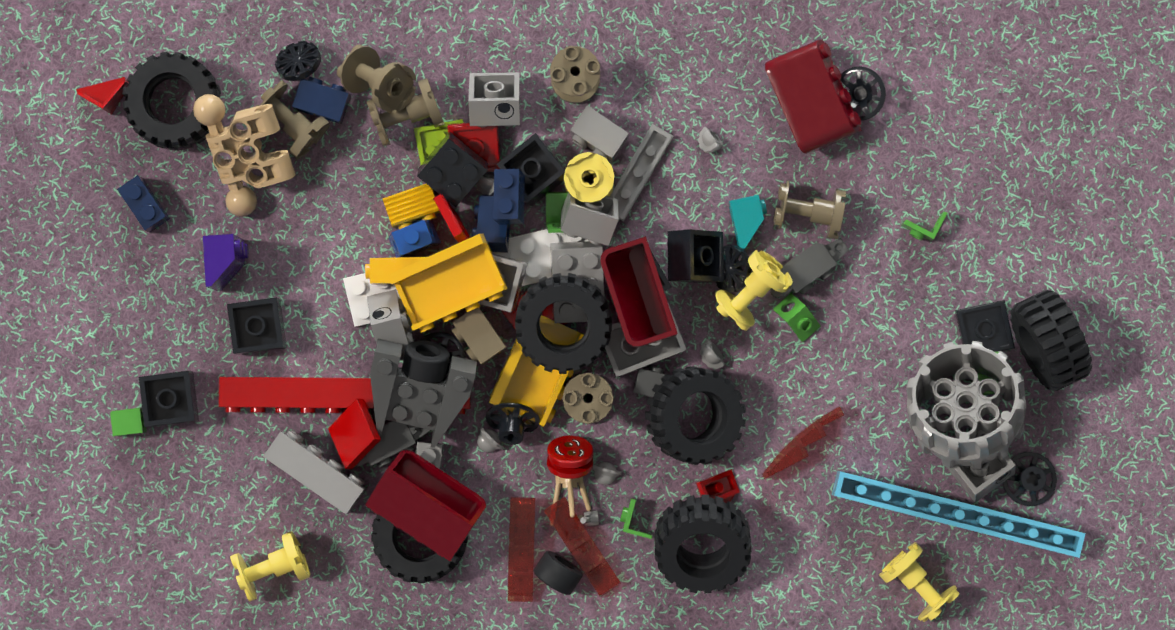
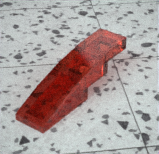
[761,406,844,479]
[508,497,536,602]
[544,497,621,597]

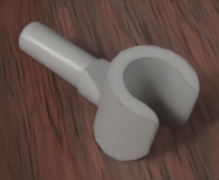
[580,510,599,527]

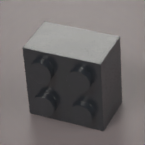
[417,132,488,207]
[497,133,565,206]
[667,229,724,283]
[227,297,287,355]
[139,371,199,427]

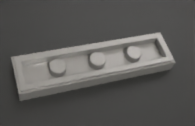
[610,124,674,222]

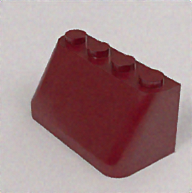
[765,39,862,154]
[600,236,678,347]
[365,450,486,561]

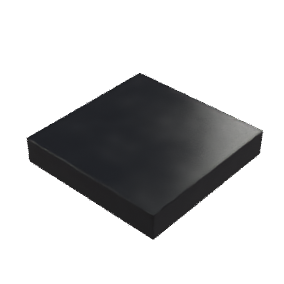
[955,300,1015,352]

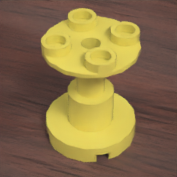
[564,152,614,203]
[715,250,793,331]
[230,531,310,602]
[879,542,960,622]

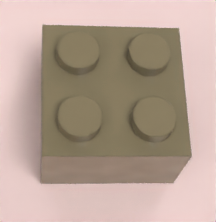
[452,308,507,365]

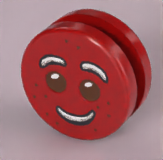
[547,435,594,479]

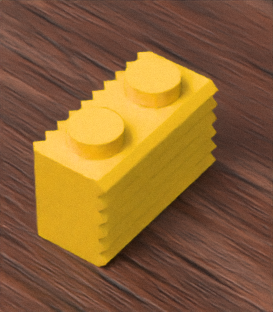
[383,184,440,229]

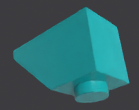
[728,195,767,250]

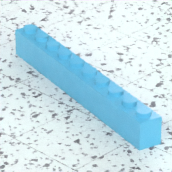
[831,471,1086,558]

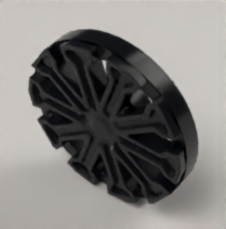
[275,41,321,81]
[716,245,752,292]

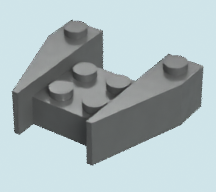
[370,339,477,448]

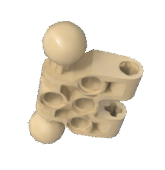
[193,94,296,217]

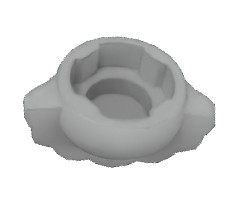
[698,127,723,153]
[476,174,494,196]
[700,339,725,369]
[477,426,504,453]
[592,462,622,485]

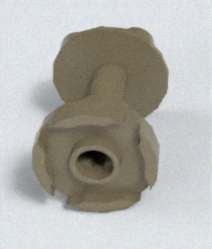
[337,44,416,113]
[550,46,600,104]
[367,78,445,147]
[255,80,330,160]
[773,180,846,240]
[563,373,614,424]

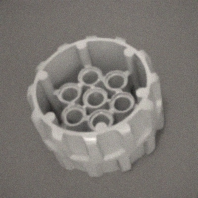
[906,341,1026,470]

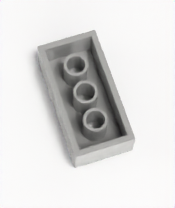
[263,430,368,514]

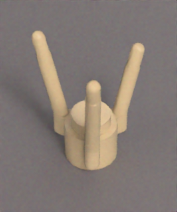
[550,475,591,526]

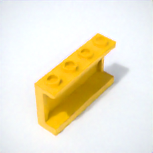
[388,234,508,333]
[488,315,584,427]

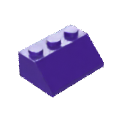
[203,234,249,291]

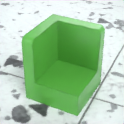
[110,408,147,436]

